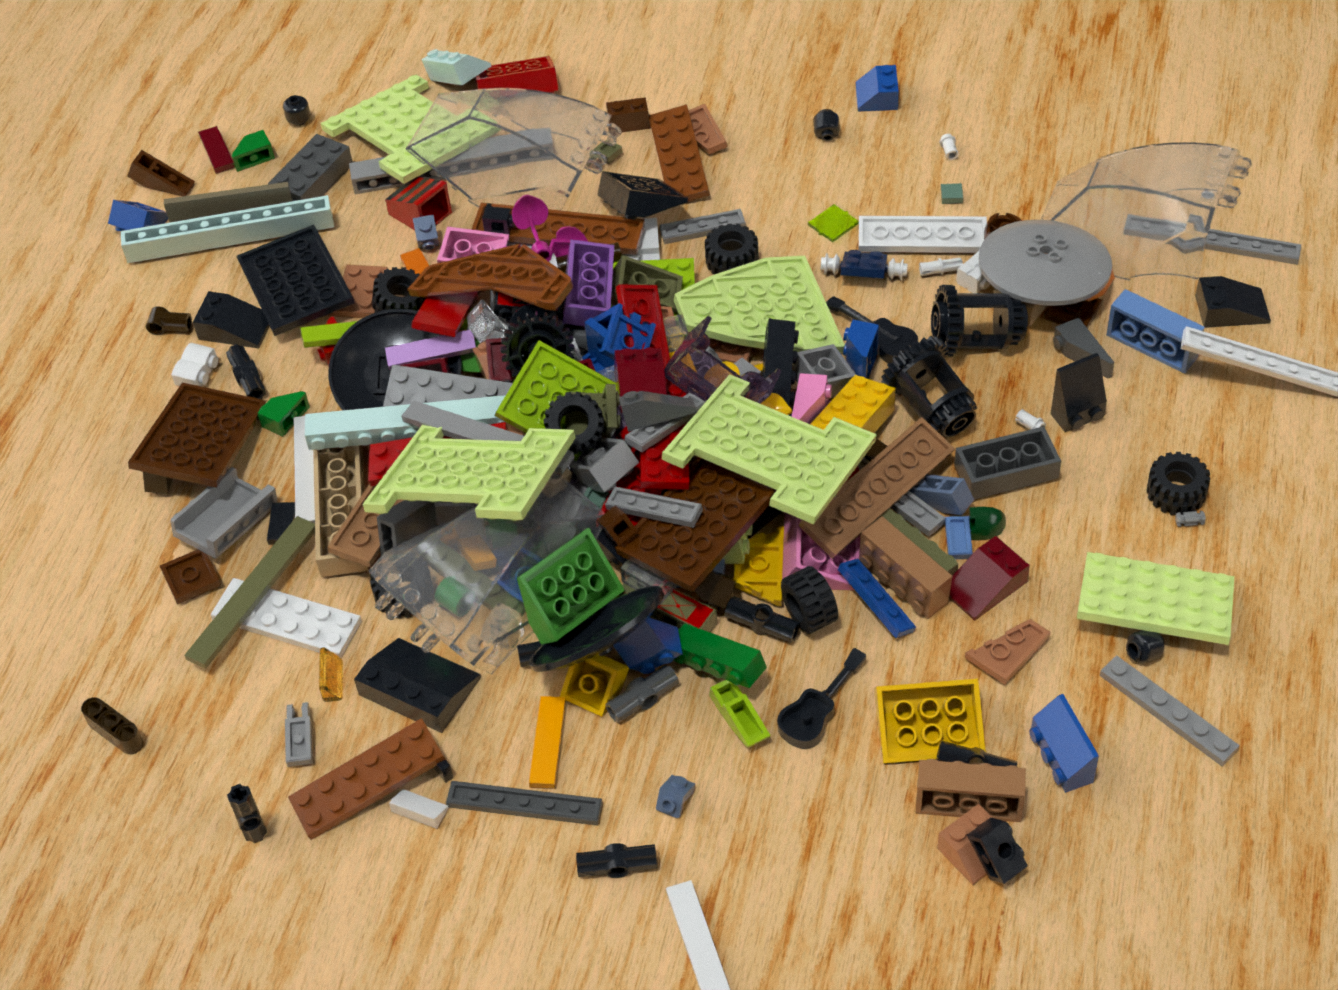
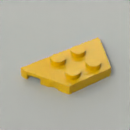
[734,526,784,606]

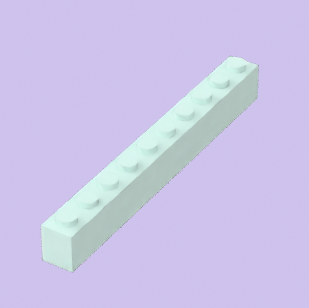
[121,195,334,263]
[305,395,507,450]

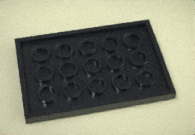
[236,225,355,336]

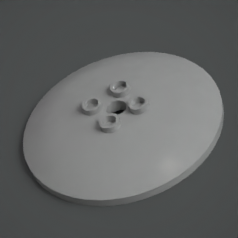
[979,220,1112,306]

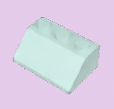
[421,49,491,85]

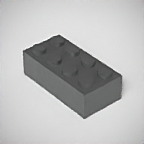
[268,134,352,201]
[954,427,1061,499]

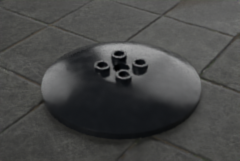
[328,309,462,411]
[529,586,664,672]

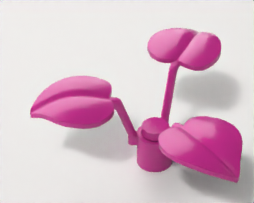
[506,194,588,262]

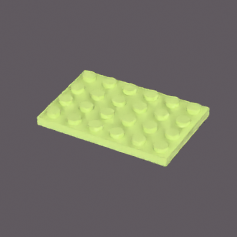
[1077,552,1235,645]

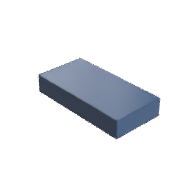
[945,516,973,559]

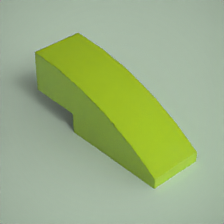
[709,680,770,748]

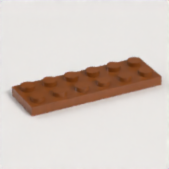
[649,104,710,201]
[288,718,446,840]

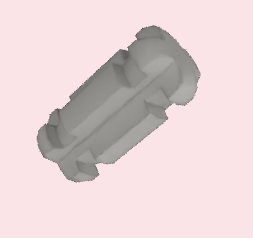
[1175,511,1206,527]

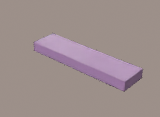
[385,329,476,370]

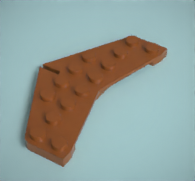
[408,244,573,310]

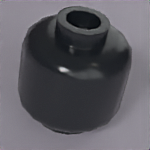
[283,95,311,125]
[813,109,840,141]
[1126,630,1164,664]

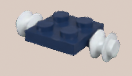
[820,250,908,280]

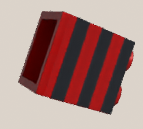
[385,177,452,230]

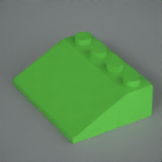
[517,528,625,644]

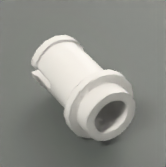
[940,134,959,160]
[1015,409,1046,430]

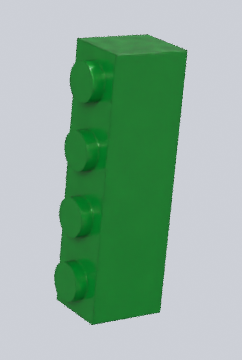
[673,623,767,688]

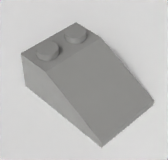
[567,438,639,492]

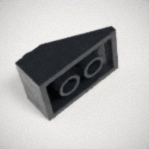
[1195,276,1271,328]
[193,291,269,349]
[1051,353,1107,433]

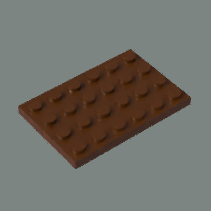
[128,382,267,488]
[615,457,777,592]

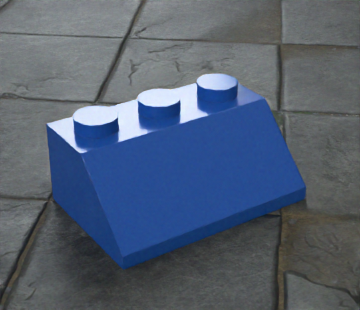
[1029,694,1099,793]

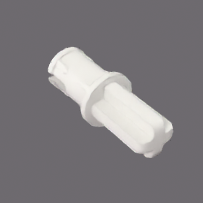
[919,258,963,276]

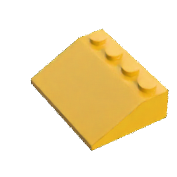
[874,678,986,764]

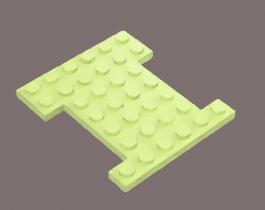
[321,75,501,184]
[662,374,877,525]
[363,425,576,521]

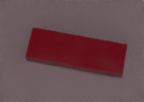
[198,126,235,174]

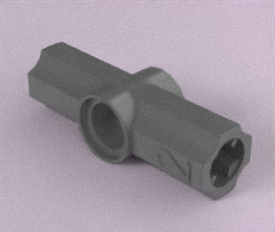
[605,665,679,723]

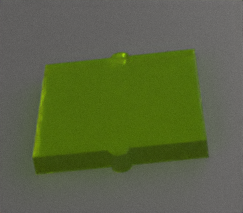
[808,204,859,242]

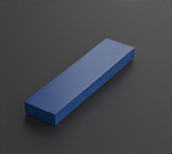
[838,558,916,638]

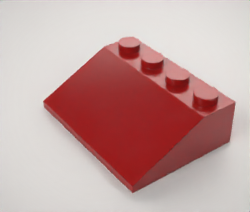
[475,56,559,105]

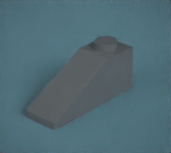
[1053,318,1114,378]
[619,391,697,432]

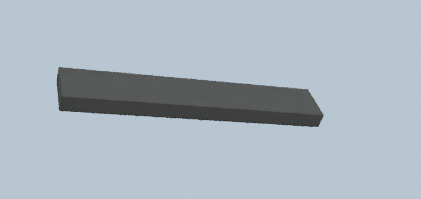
[446,781,603,826]

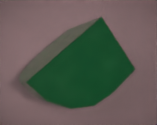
[969,507,1006,540]

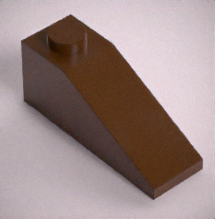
[127,150,195,196]

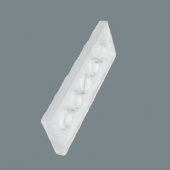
[859,216,987,253]
[210,578,362,659]

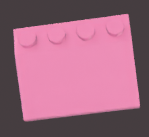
[782,512,860,590]

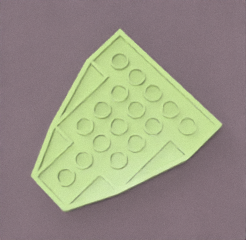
[674,256,845,353]

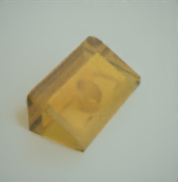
[319,647,343,702]

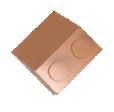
[937,804,1000,885]

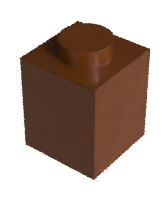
[597,505,638,546]

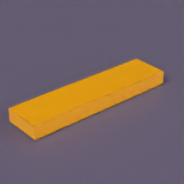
[529,696,566,789]

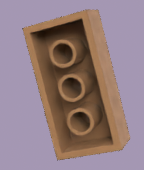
[859,516,952,619]
[915,759,1026,822]

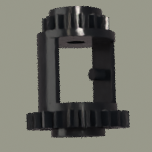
[931,285,1028,357]
[500,303,575,377]
[881,336,977,437]

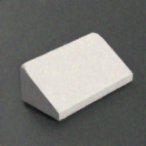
[389,789,449,829]

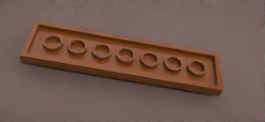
[471,202,645,255]

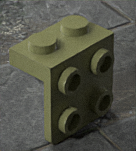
[565,384,620,439]

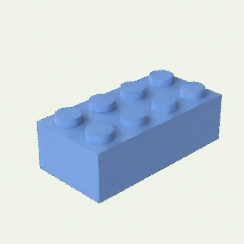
[1106,289,1205,374]

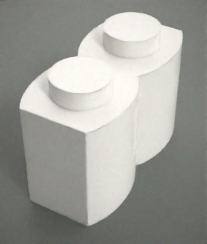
[171,343,218,386]

